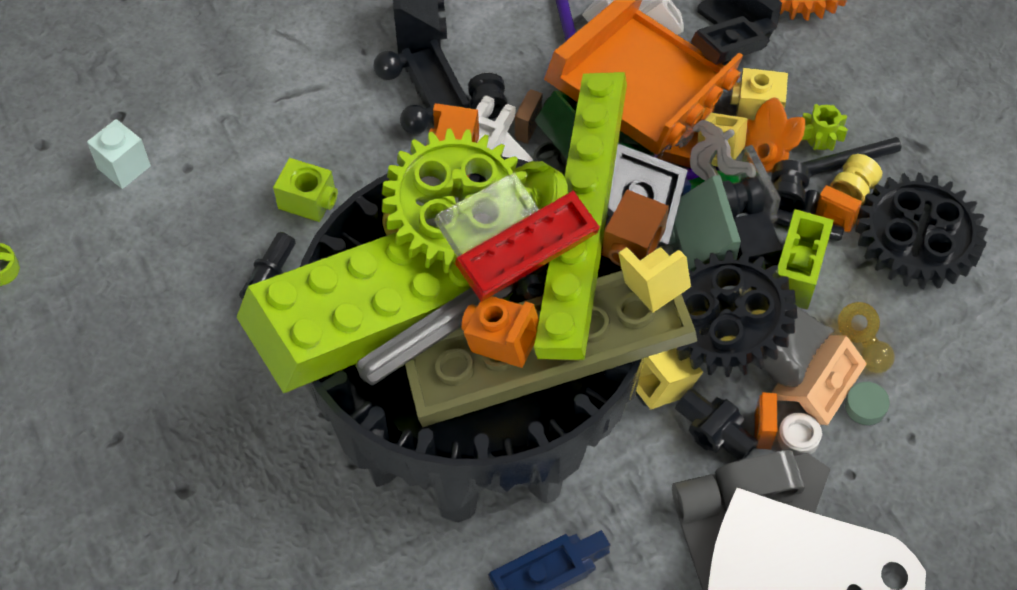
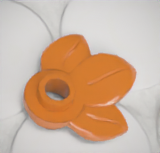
[743,97,805,173]

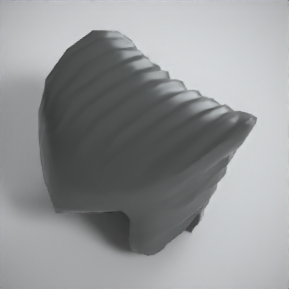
[763,304,835,387]

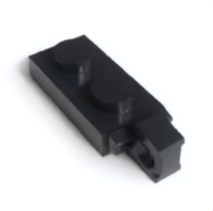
[691,16,777,65]

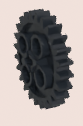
[855,173,988,289]
[676,250,798,377]

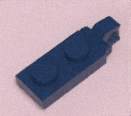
[488,530,611,590]

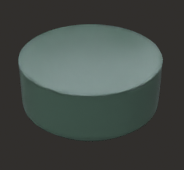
[845,382,890,425]

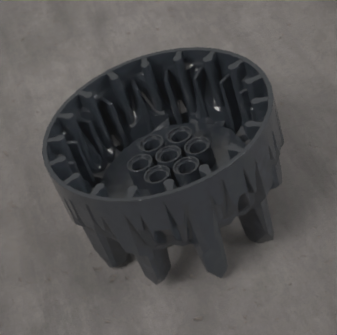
[300,156,644,523]

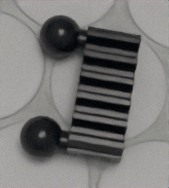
[373,39,470,135]

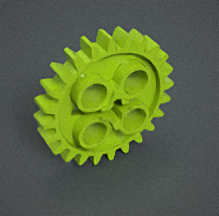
[382,128,532,273]

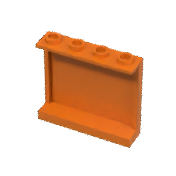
[544,0,743,155]

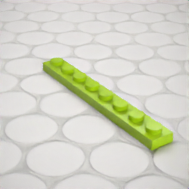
[534,72,627,360]

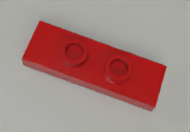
[455,190,600,302]

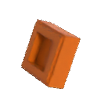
[816,185,862,232]
[754,392,777,450]

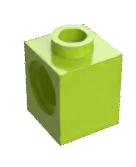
[273,157,338,222]

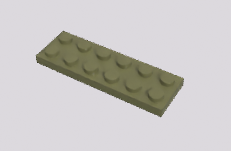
[405,271,697,427]

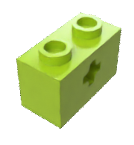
[778,209,834,310]

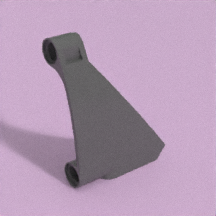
[672,450,830,590]

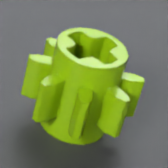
[802,104,848,151]

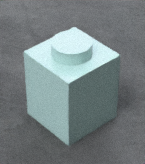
[87,119,151,189]

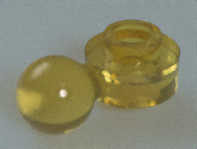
[838,302,895,373]

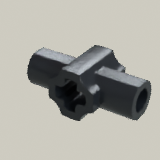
[675,388,758,461]

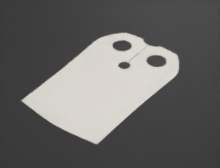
[708,488,926,590]

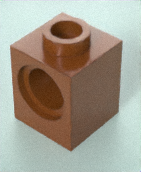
[602,189,669,267]

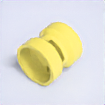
[830,154,883,207]

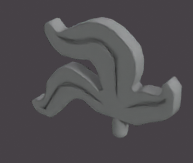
[690,120,756,181]

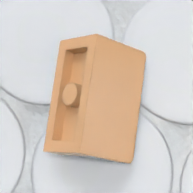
[772,335,867,425]

